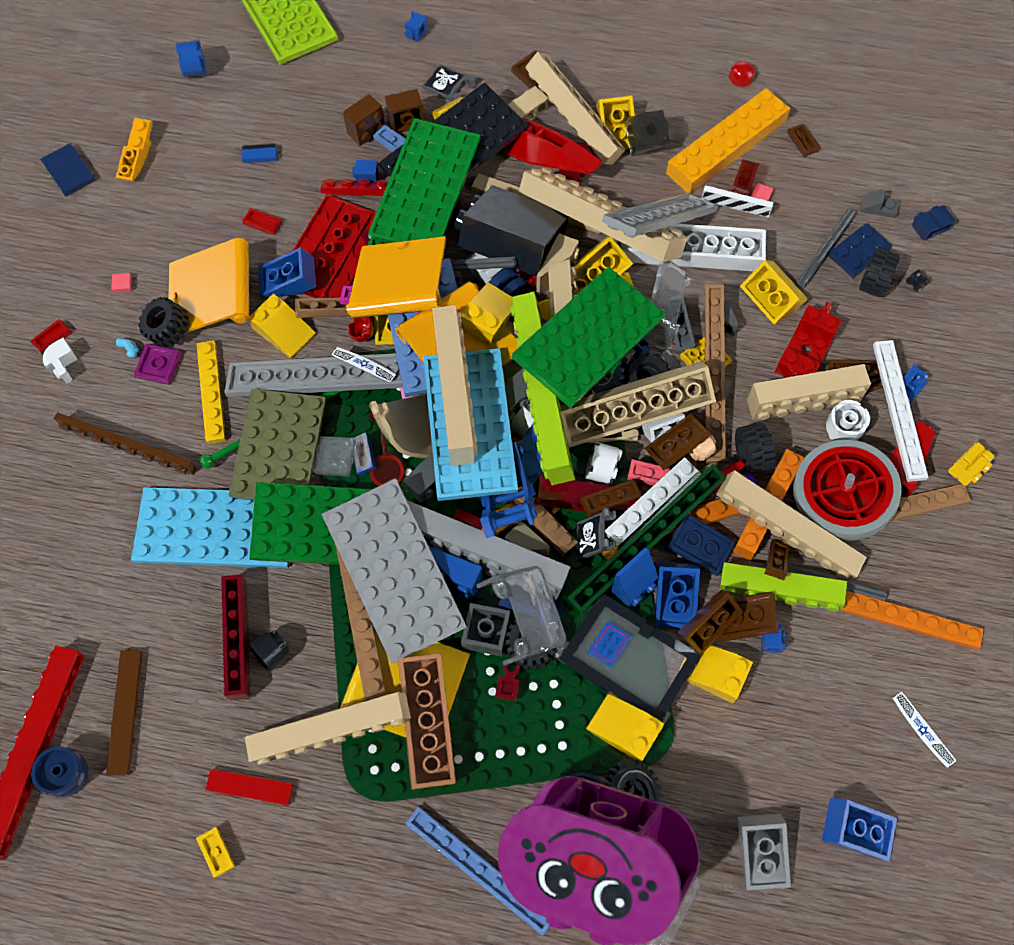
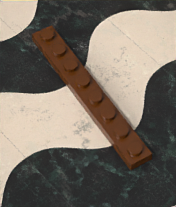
[54,412,196,475]

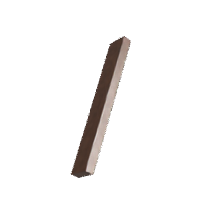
[106,650,143,776]

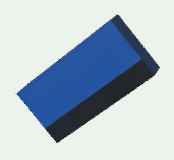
[242,143,277,163]

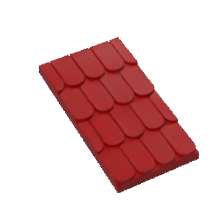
[292,194,376,298]

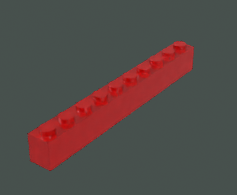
[0,645,85,861]

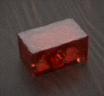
[731,159,759,196]

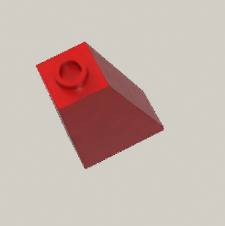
[889,420,935,497]

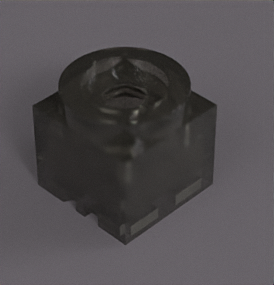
[624,109,671,156]

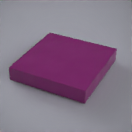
[133,344,182,385]

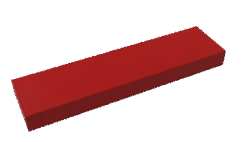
[205,769,293,806]

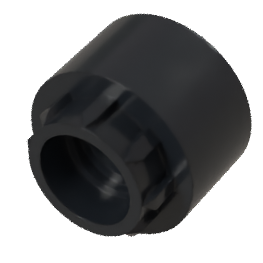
[248,631,290,672]

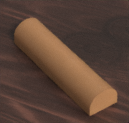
[295,298,350,318]

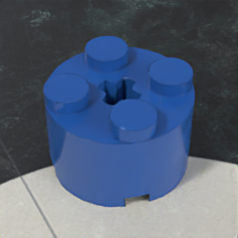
[176,40,207,78]

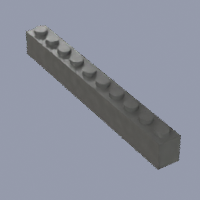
[402,368,529,503]

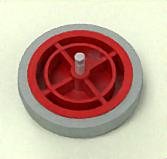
[793,440,901,541]

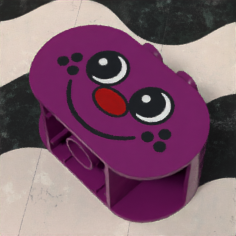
[498,776,700,945]

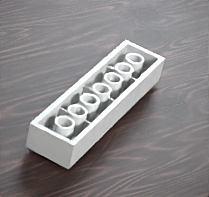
[620,224,766,271]

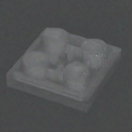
[312,437,356,476]

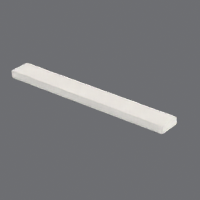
[873,340,928,482]

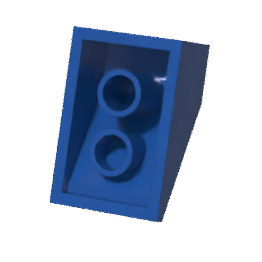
[258,247,316,298]
[429,546,483,600]
[611,547,658,609]
[655,562,700,627]
[821,798,897,862]

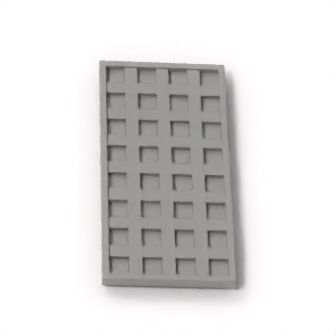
[322,478,467,664]

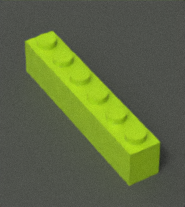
[720,562,847,612]

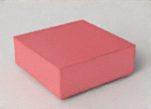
[751,183,773,201]
[111,273,132,293]

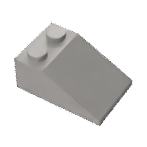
[738,814,791,890]

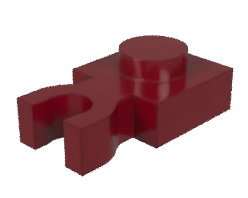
[495,662,520,702]

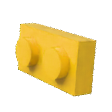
[196,827,235,878]

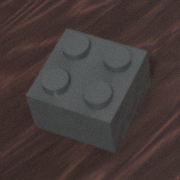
[461,603,511,657]

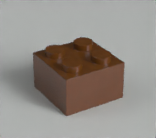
[385,89,425,133]
[342,94,385,146]

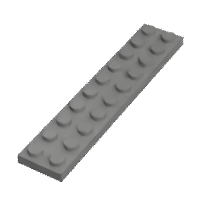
[602,192,718,238]
[225,353,403,397]

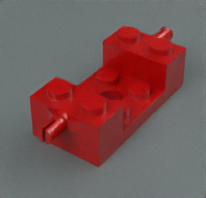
[775,302,842,378]

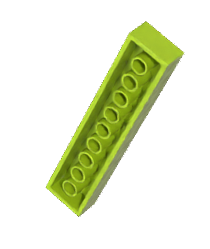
[510,292,575,485]

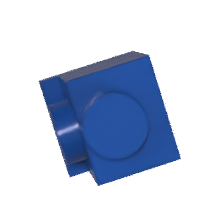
[405,11,428,42]
[761,621,786,653]

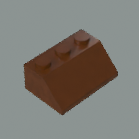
[678,590,744,655]

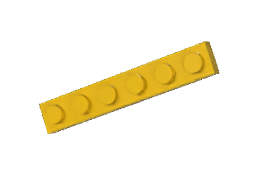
[196,340,226,444]

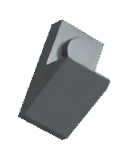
[860,189,899,218]

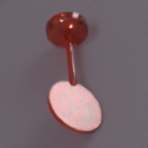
[368,411,404,486]

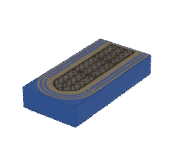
[350,432,376,475]

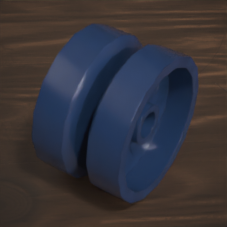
[489,267,531,297]
[31,747,89,798]

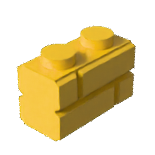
[948,442,995,486]

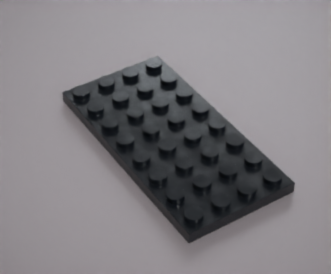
[379,82,529,177]

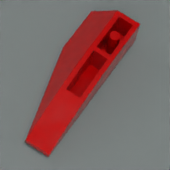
[504,118,602,174]

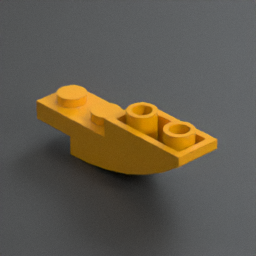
[115,118,153,182]

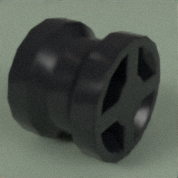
[906,269,930,292]

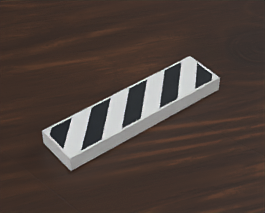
[702,185,773,218]

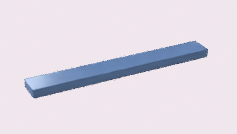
[405,806,550,936]

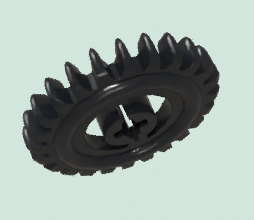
[602,759,663,804]

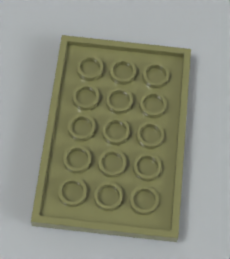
[228,389,327,501]

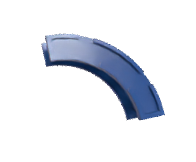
[480,442,537,539]

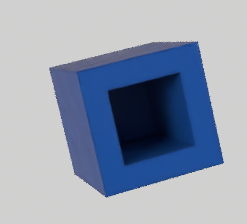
[352,160,379,181]

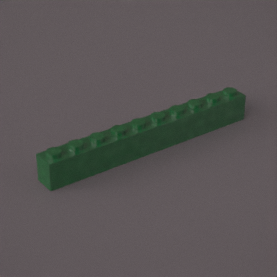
[563,464,726,613]

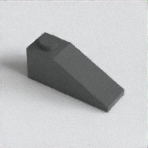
[665,294,696,352]

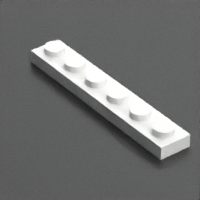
[605,457,698,547]

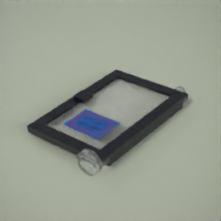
[553,593,701,724]

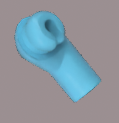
[116,338,138,358]

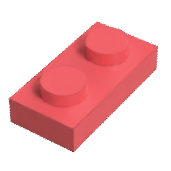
[627,460,670,486]

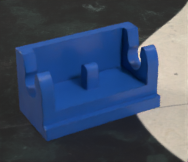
[903,364,928,404]

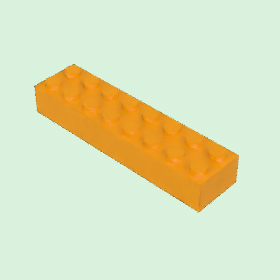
[666,88,790,194]

